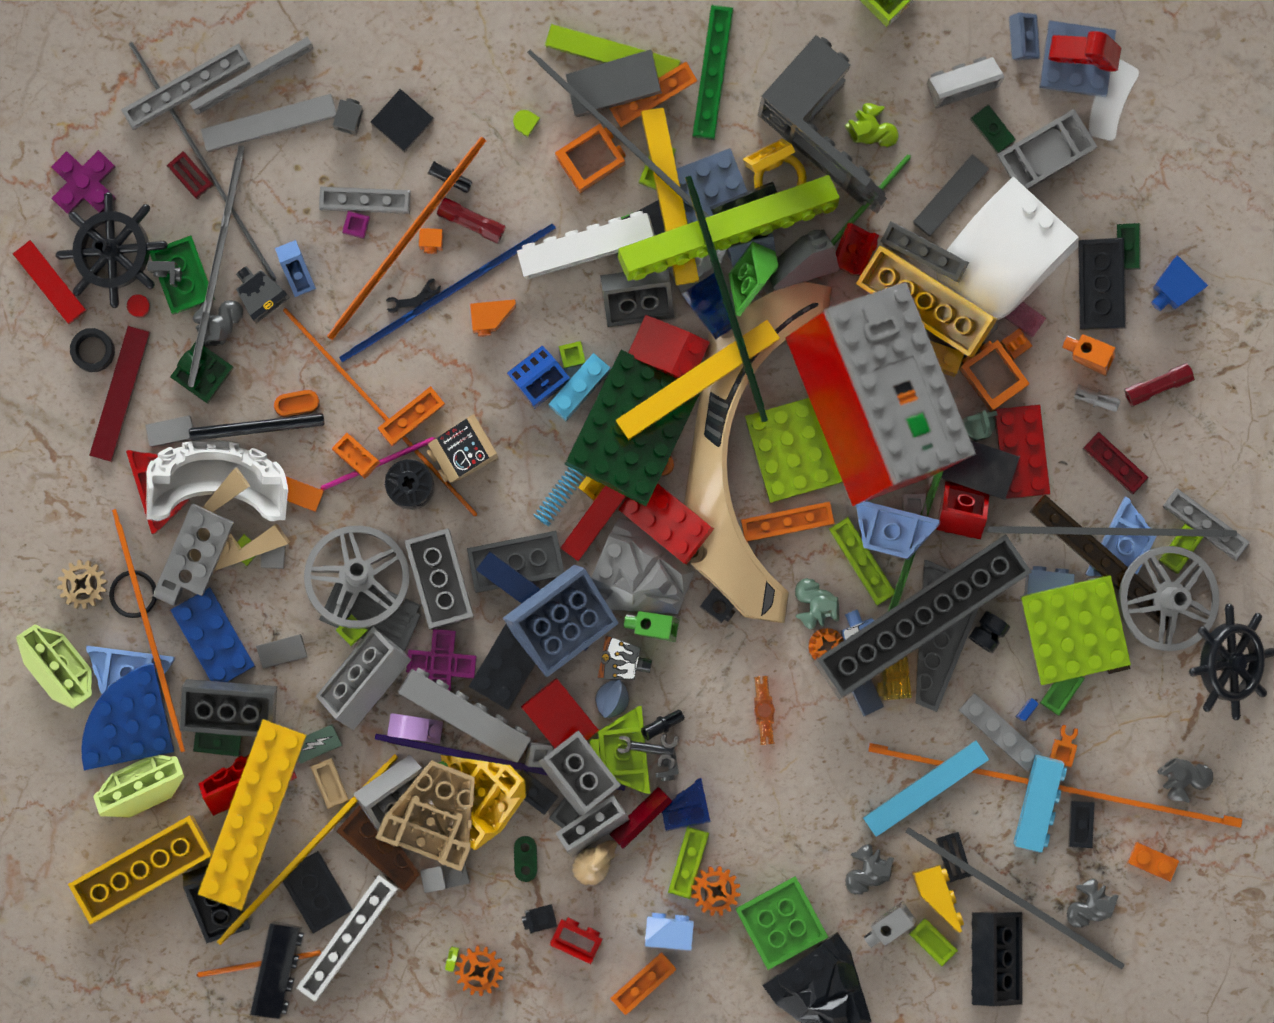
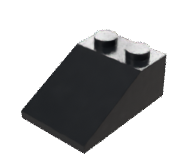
[182,865,250,944]

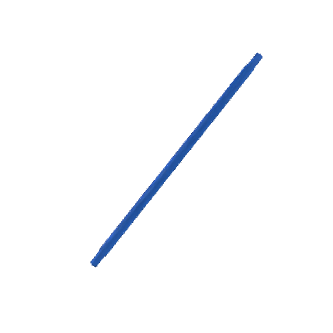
[340,223,556,362]

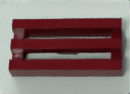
[166,151,214,200]

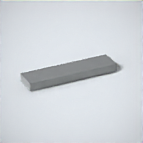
[319,187,411,214]
[1162,488,1250,561]

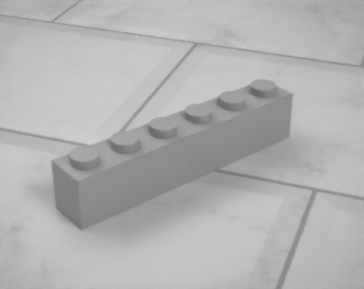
[398,667,531,763]

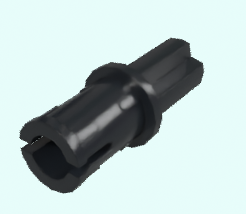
[428,161,472,193]
[641,709,685,741]

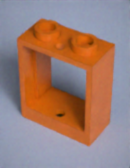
[555,123,626,194]
[959,340,1030,412]

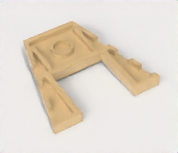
[189,468,290,571]

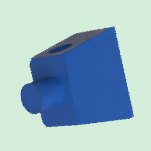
[1151,255,1208,311]

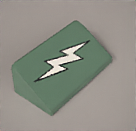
[298,724,342,764]

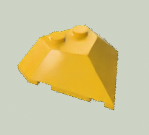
[440,755,526,850]

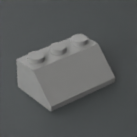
[927,57,1004,108]
[538,731,621,816]
[354,755,423,831]

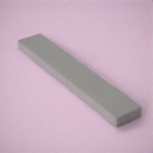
[190,36,313,114]
[121,44,250,130]
[201,94,336,152]

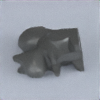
[193,300,243,347]
[1157,757,1213,803]
[845,844,894,895]
[1067,879,1118,928]

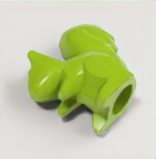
[845,103,899,148]

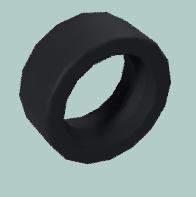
[70,328,115,372]

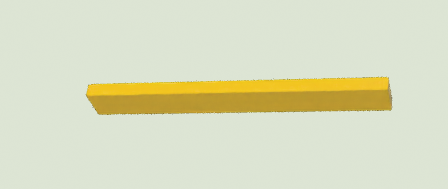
[641,107,699,286]
[616,320,780,440]

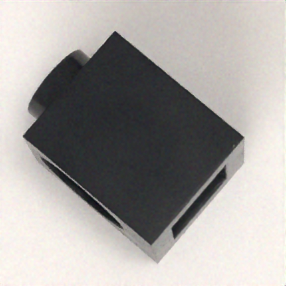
[700,588,736,623]

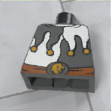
[598,635,652,680]

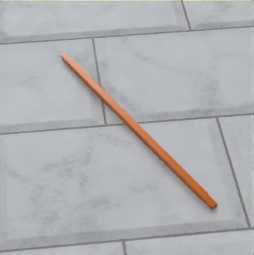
[327,137,486,340]
[112,509,185,753]

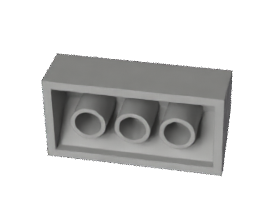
[316,626,411,730]

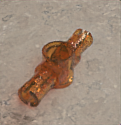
[753,676,775,745]

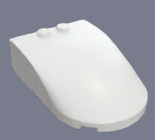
[936,177,1079,320]

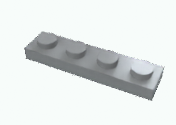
[959,693,1043,771]

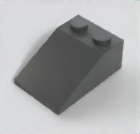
[769,229,840,291]

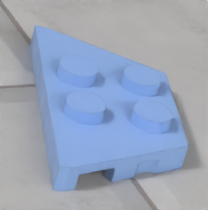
[1085,497,1157,576]
[855,501,941,560]
[86,646,175,694]

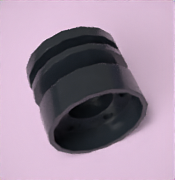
[384,459,435,510]

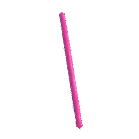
[320,437,436,491]

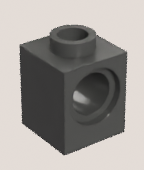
[333,98,364,136]

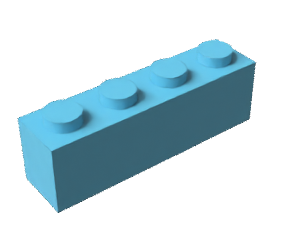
[1013,754,1067,853]

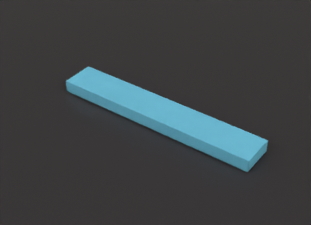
[863,740,989,837]

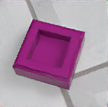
[342,211,370,239]

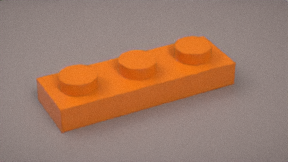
[377,386,445,447]
[610,952,677,1016]

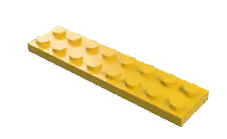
[198,719,307,910]

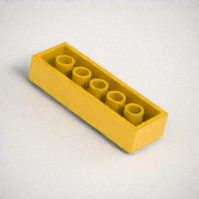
[856,245,998,358]
[68,815,213,925]

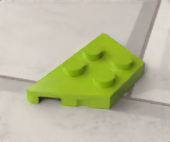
[598,706,650,794]

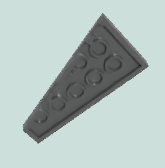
[915,560,979,712]

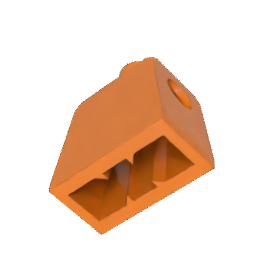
[1062,334,1115,376]

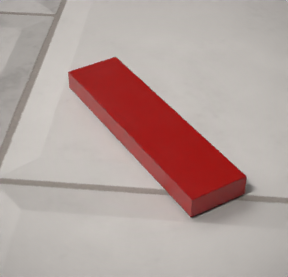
[13,240,87,324]
[560,486,626,561]

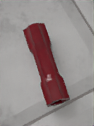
[437,197,506,244]
[1124,363,1195,407]

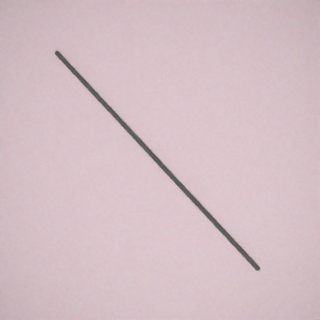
[129,42,276,281]

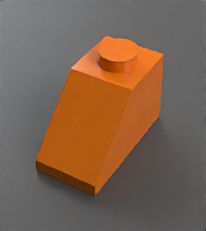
[470,299,516,337]

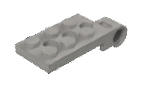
[153,504,235,606]

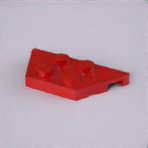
[126,450,190,534]

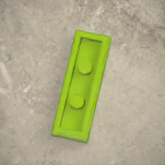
[668,826,709,899]

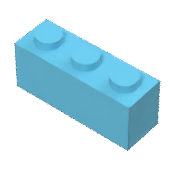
[549,353,611,421]

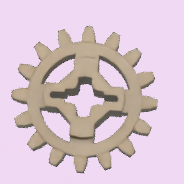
[57,560,108,609]

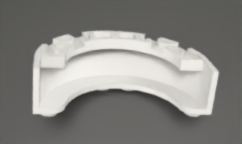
[147,440,288,521]

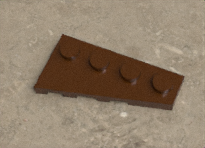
[336,805,420,893]

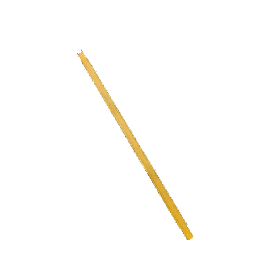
[216,754,399,945]

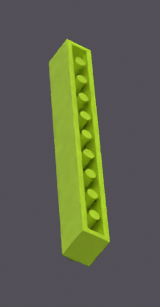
[618,175,840,281]

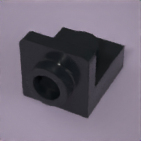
[522,904,557,934]

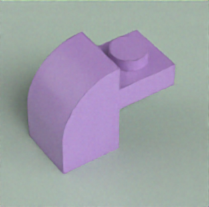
[387,713,443,744]

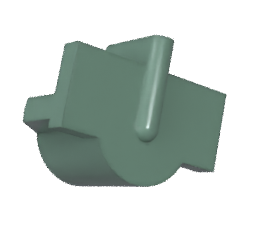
[962,410,997,441]

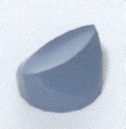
[595,680,629,718]

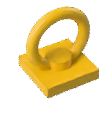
[743,138,807,188]

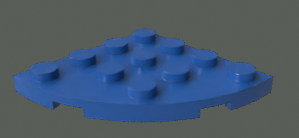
[82,663,174,771]

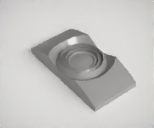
[997,109,1097,189]

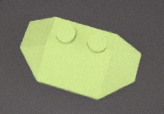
[16,624,92,709]
[93,755,185,818]

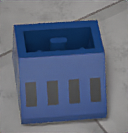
[507,345,570,409]

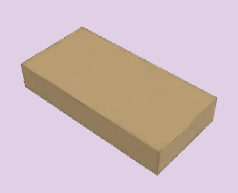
[311,758,349,809]

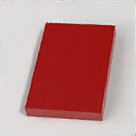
[521,678,599,748]

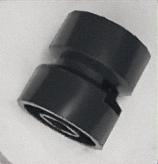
[968,611,1011,654]

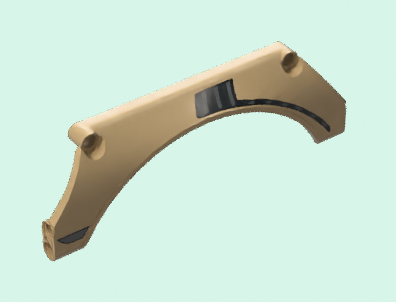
[684,282,832,623]

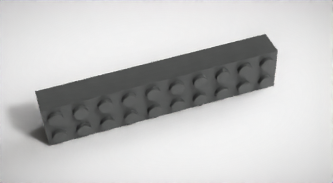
[814,534,1032,700]

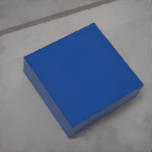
[1015,698,1038,721]

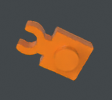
[1049,725,1078,767]

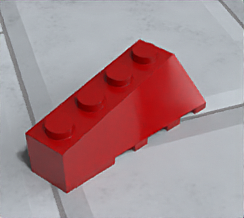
[199,754,297,816]

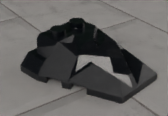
[763,932,872,1023]

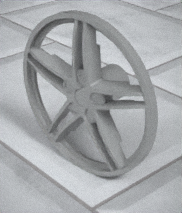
[304,526,409,629]
[1119,546,1219,651]

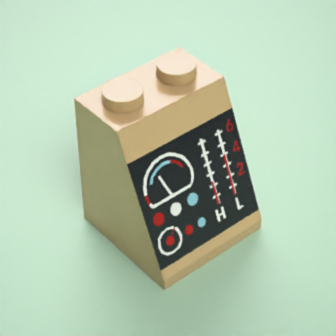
[427,414,498,485]

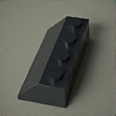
[971,912,1022,1007]
[250,921,304,1019]

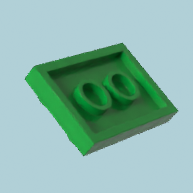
[150,235,215,315]

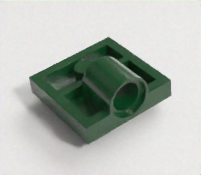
[170,342,234,404]

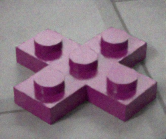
[51,150,116,215]
[406,629,477,692]

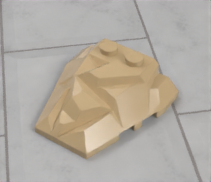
[376,760,475,871]

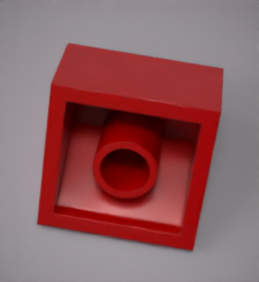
[936,481,989,540]

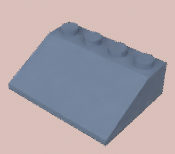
[503,564,619,677]

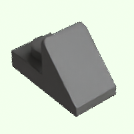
[420,863,470,893]

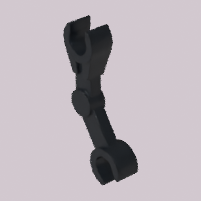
[386,279,441,313]

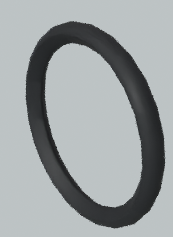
[109,570,157,618]

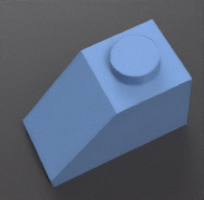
[275,240,316,297]

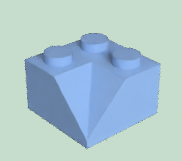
[645,913,694,950]

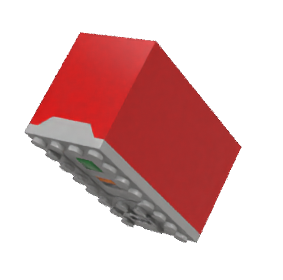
[785,282,975,506]

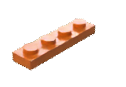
[609,62,698,128]
[741,501,835,542]

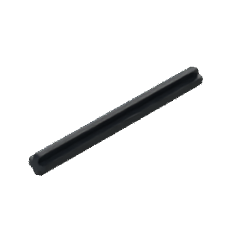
[189,413,325,441]

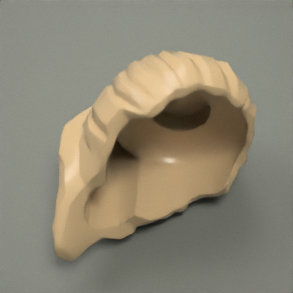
[572,840,617,885]

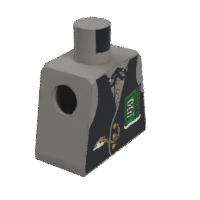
[863,901,916,948]

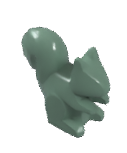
[795,578,839,629]

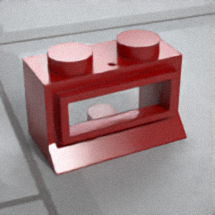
[549,917,603,965]

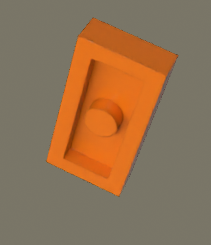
[1127,842,1179,882]

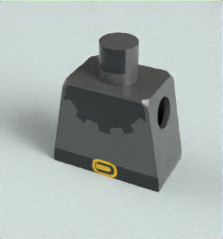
[236,266,290,324]

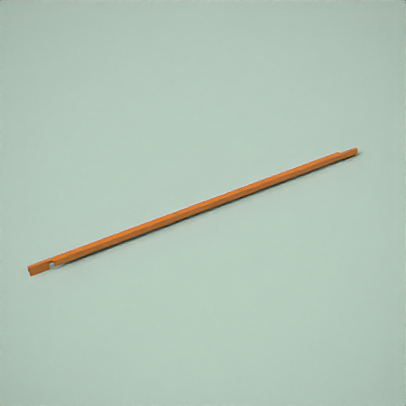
[868,743,1243,828]

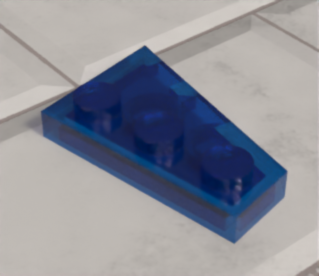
[681,273,732,340]

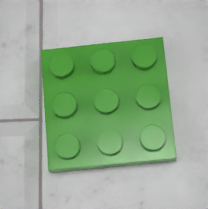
[735,876,828,970]

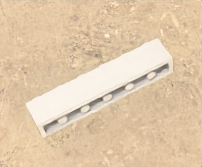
[517,211,655,279]
[297,874,399,1002]

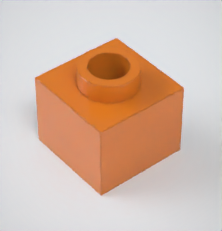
[419,228,444,254]

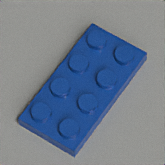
[170,587,255,682]

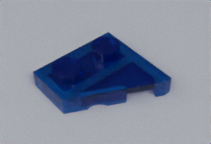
[662,778,711,831]

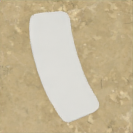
[1089,59,1139,140]

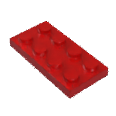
[994,404,1050,499]
[618,483,714,565]

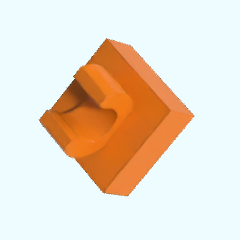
[1000,328,1032,360]

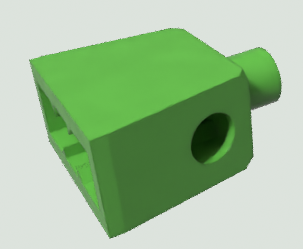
[624,611,679,642]

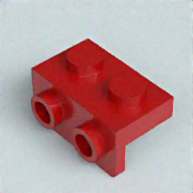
[835,223,879,276]

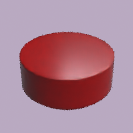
[127,294,150,318]

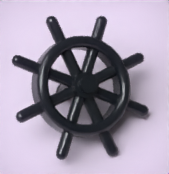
[55,192,168,308]
[1189,604,1274,720]

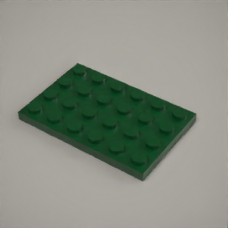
[564,349,701,506]

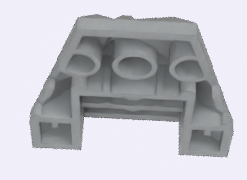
[591,517,695,614]

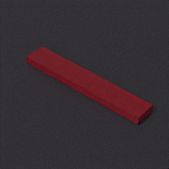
[89,326,150,462]

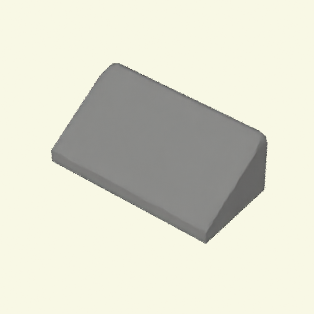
[256,634,307,669]

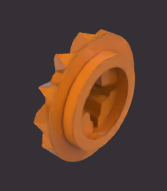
[809,628,844,660]

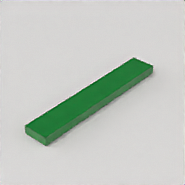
[692,5,733,140]

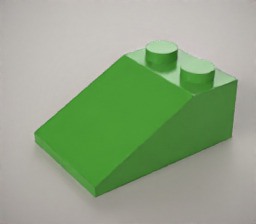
[729,242,778,317]

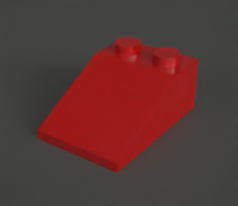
[628,315,710,379]

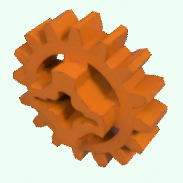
[690,866,741,916]
[454,945,505,996]

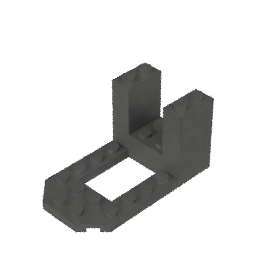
[758,35,887,214]

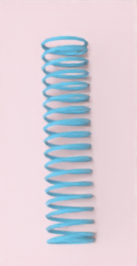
[533,467,586,527]

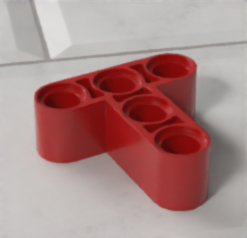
[1048,31,1122,72]

